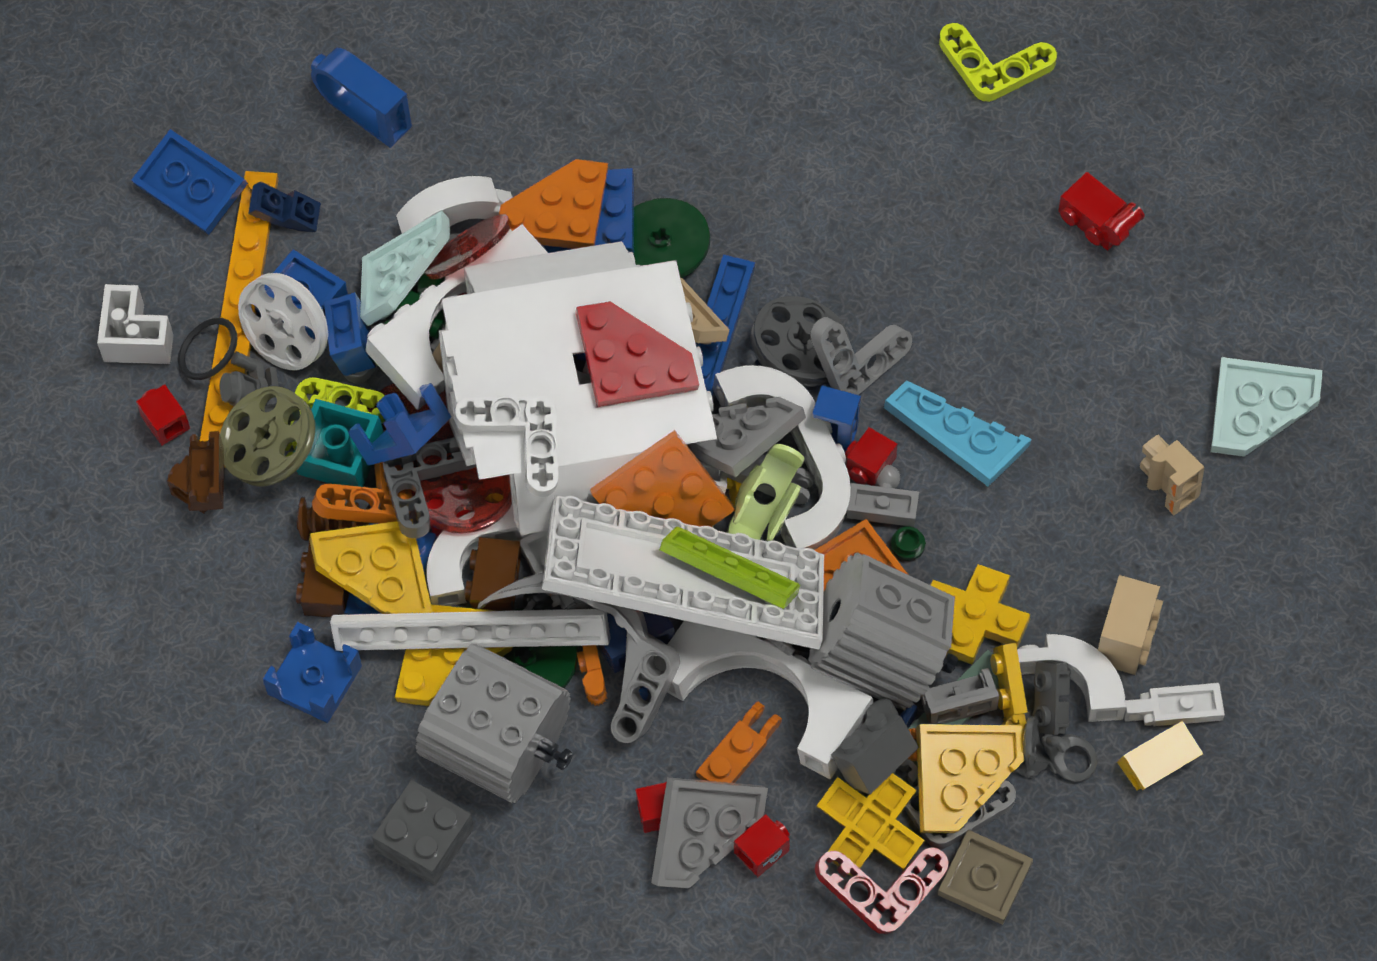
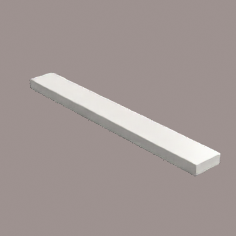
[330,609,610,651]

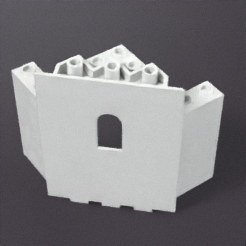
[439,241,717,535]

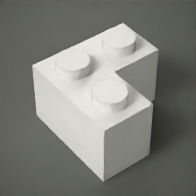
[97,284,173,364]

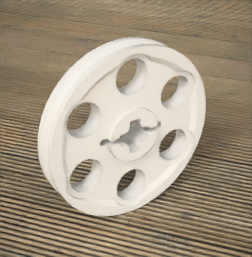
[238,273,328,370]

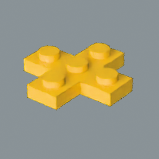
[931,564,1030,664]
[816,773,925,877]

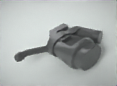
[220,352,279,406]

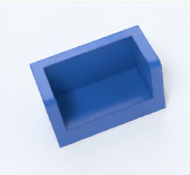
[324,293,376,376]
[813,385,861,452]

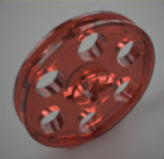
[412,453,512,533]

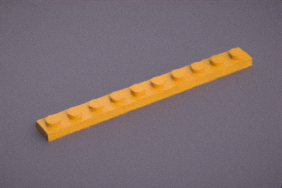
[200,171,279,468]

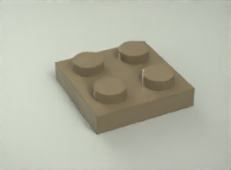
[938,830,1033,925]

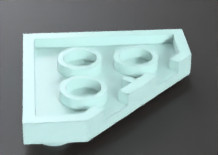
[360,210,450,326]
[1211,357,1322,457]

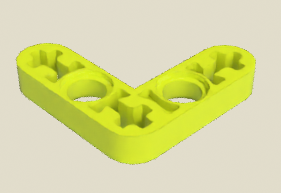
[939,23,1057,102]
[285,378,385,457]

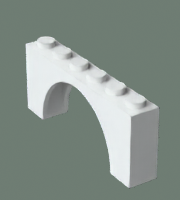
[366,224,548,410]
[654,620,873,779]

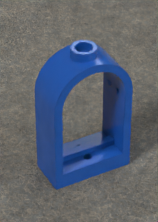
[311,48,412,148]

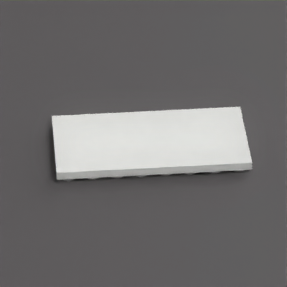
[542,495,824,650]

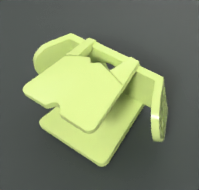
[726,444,804,541]

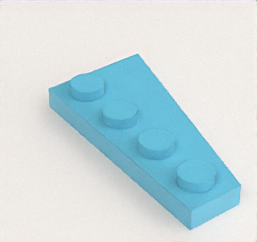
[884,380,1032,487]

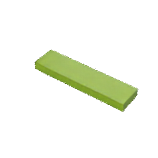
[659,526,800,609]

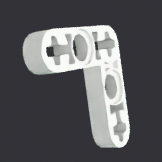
[454,396,559,497]

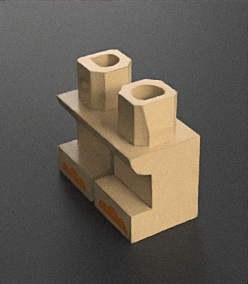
[1140,435,1205,515]

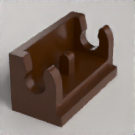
[188,431,224,511]

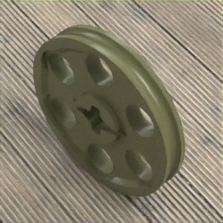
[220,386,315,487]

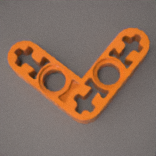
[312,462,412,524]

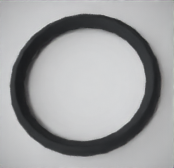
[178,318,238,380]

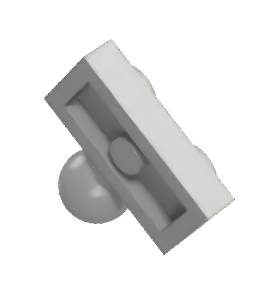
[847,465,919,527]

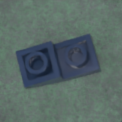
[248,181,321,232]

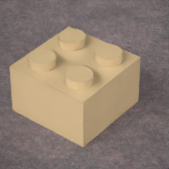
[1098,575,1163,675]

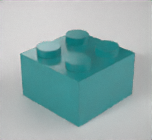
[293,399,384,487]

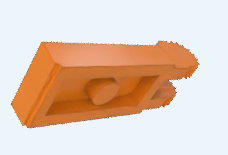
[576,645,607,706]
[696,701,782,783]

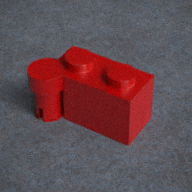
[1058,172,1145,251]

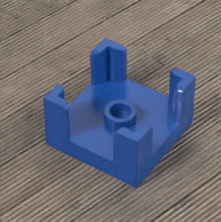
[254,249,348,339]
[348,383,452,465]
[263,622,362,723]

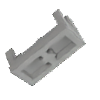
[920,668,999,724]

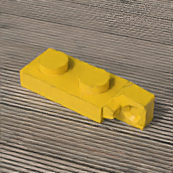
[990,643,1028,741]

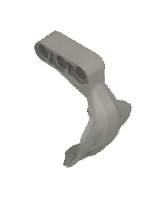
[478,572,680,743]

